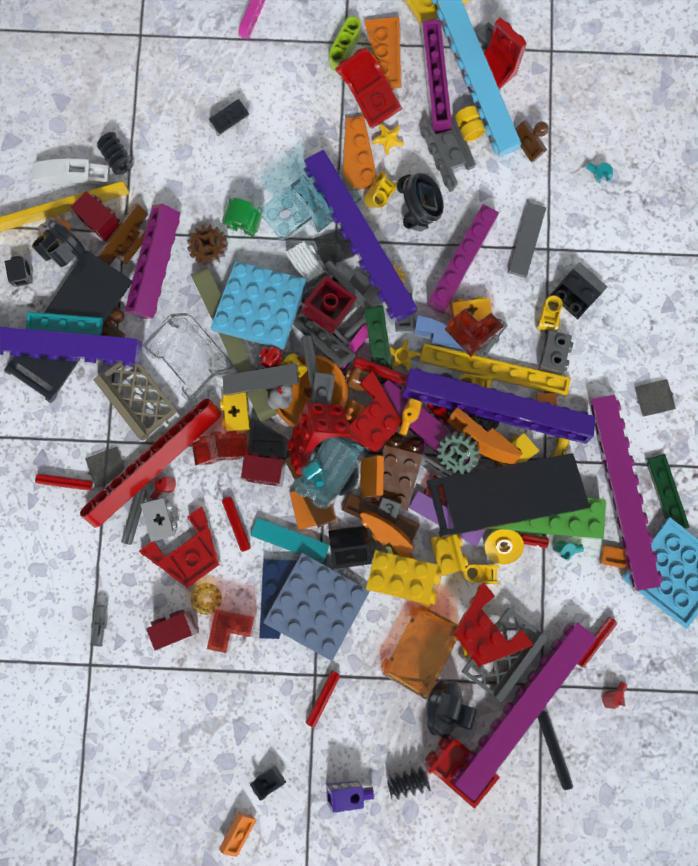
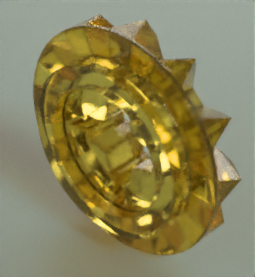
[191,583,222,615]

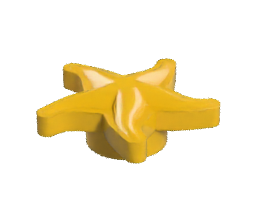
[372,124,404,155]
[389,339,421,372]

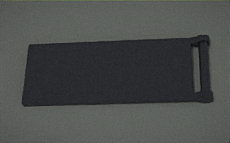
[4,250,133,403]
[426,453,590,538]

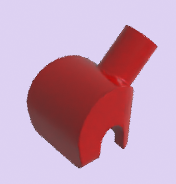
[426,404,450,425]
[150,476,176,500]
[602,682,628,709]

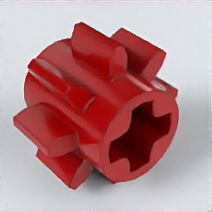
[258,346,283,368]

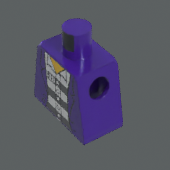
[326,781,374,813]

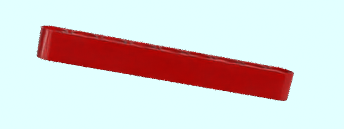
[80,398,222,528]

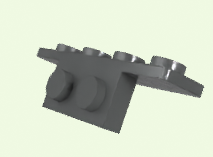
[420,120,467,192]

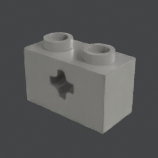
[141,496,178,542]

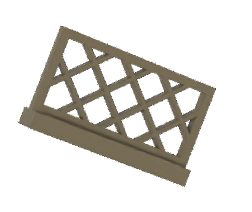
[93,362,178,441]

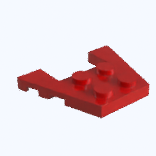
[345,371,402,453]
[139,506,220,588]
[453,582,533,667]

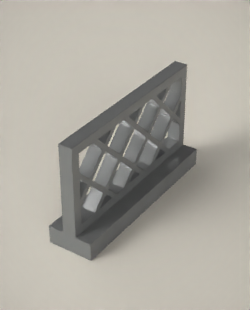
[461,607,548,703]

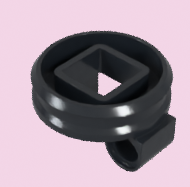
[397,173,444,232]
[32,218,86,267]
[425,680,477,738]

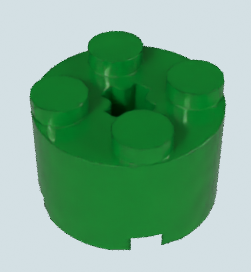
[222,198,264,236]

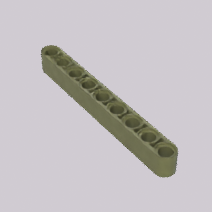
[191,266,278,422]

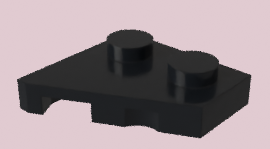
[248,418,288,458]

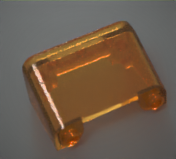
[380,603,458,699]

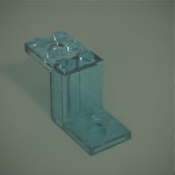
[258,169,362,241]
[292,437,369,508]

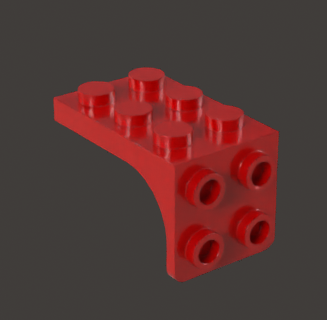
[484,17,527,90]
[335,48,403,129]
[287,403,351,474]
[425,734,500,809]

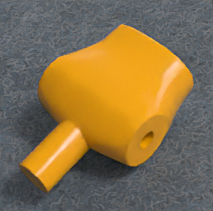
[399,398,422,436]

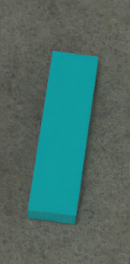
[25,311,103,336]
[251,518,330,563]

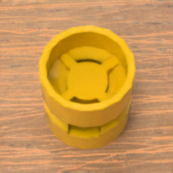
[454,106,486,142]

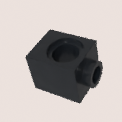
[4,256,33,287]

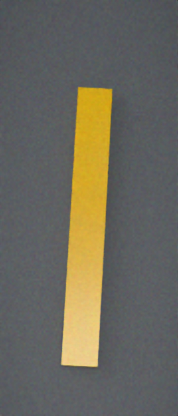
[0,181,130,232]
[419,343,571,397]

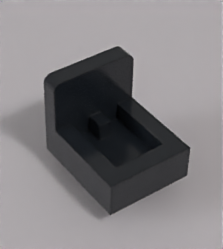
[250,765,286,801]

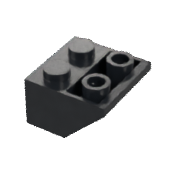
[550,262,608,320]
[328,526,372,569]

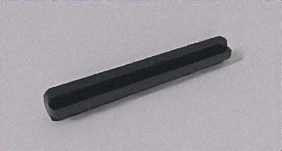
[537,710,573,791]

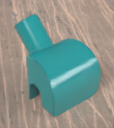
[586,162,613,183]
[301,458,324,487]
[553,540,584,561]

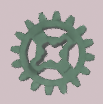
[437,432,481,474]

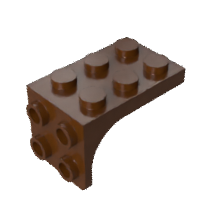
[371,432,425,511]

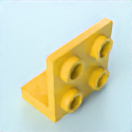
[429,535,468,576]

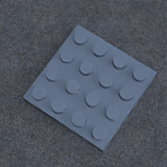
[263,553,370,661]

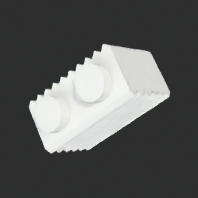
[285,241,326,287]

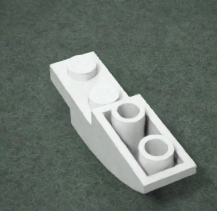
[31,158,109,185]

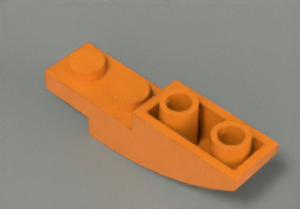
[447,407,523,464]
[360,509,416,560]

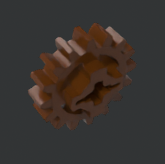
[187,224,228,266]

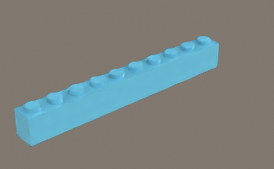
[431,0,521,158]

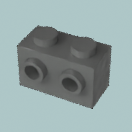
[538,330,573,375]

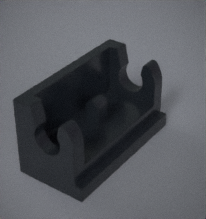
[209,99,250,137]

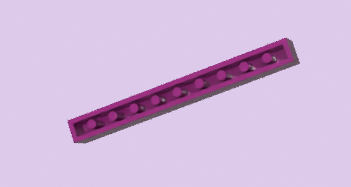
[589,395,662,592]
[452,622,597,801]

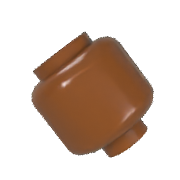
[345,366,370,392]

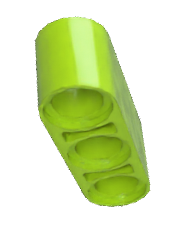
[329,16,361,71]

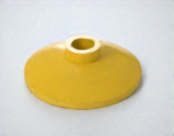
[485,529,524,565]

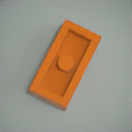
[219,812,257,857]

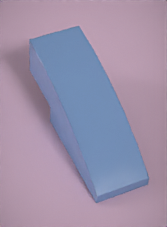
[414,315,471,351]

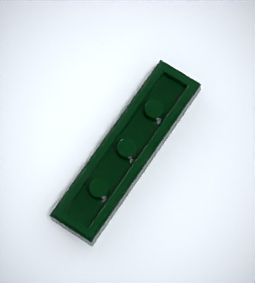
[364,305,392,383]
[645,454,690,529]

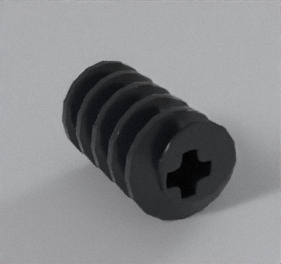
[97,131,133,175]
[387,766,431,800]

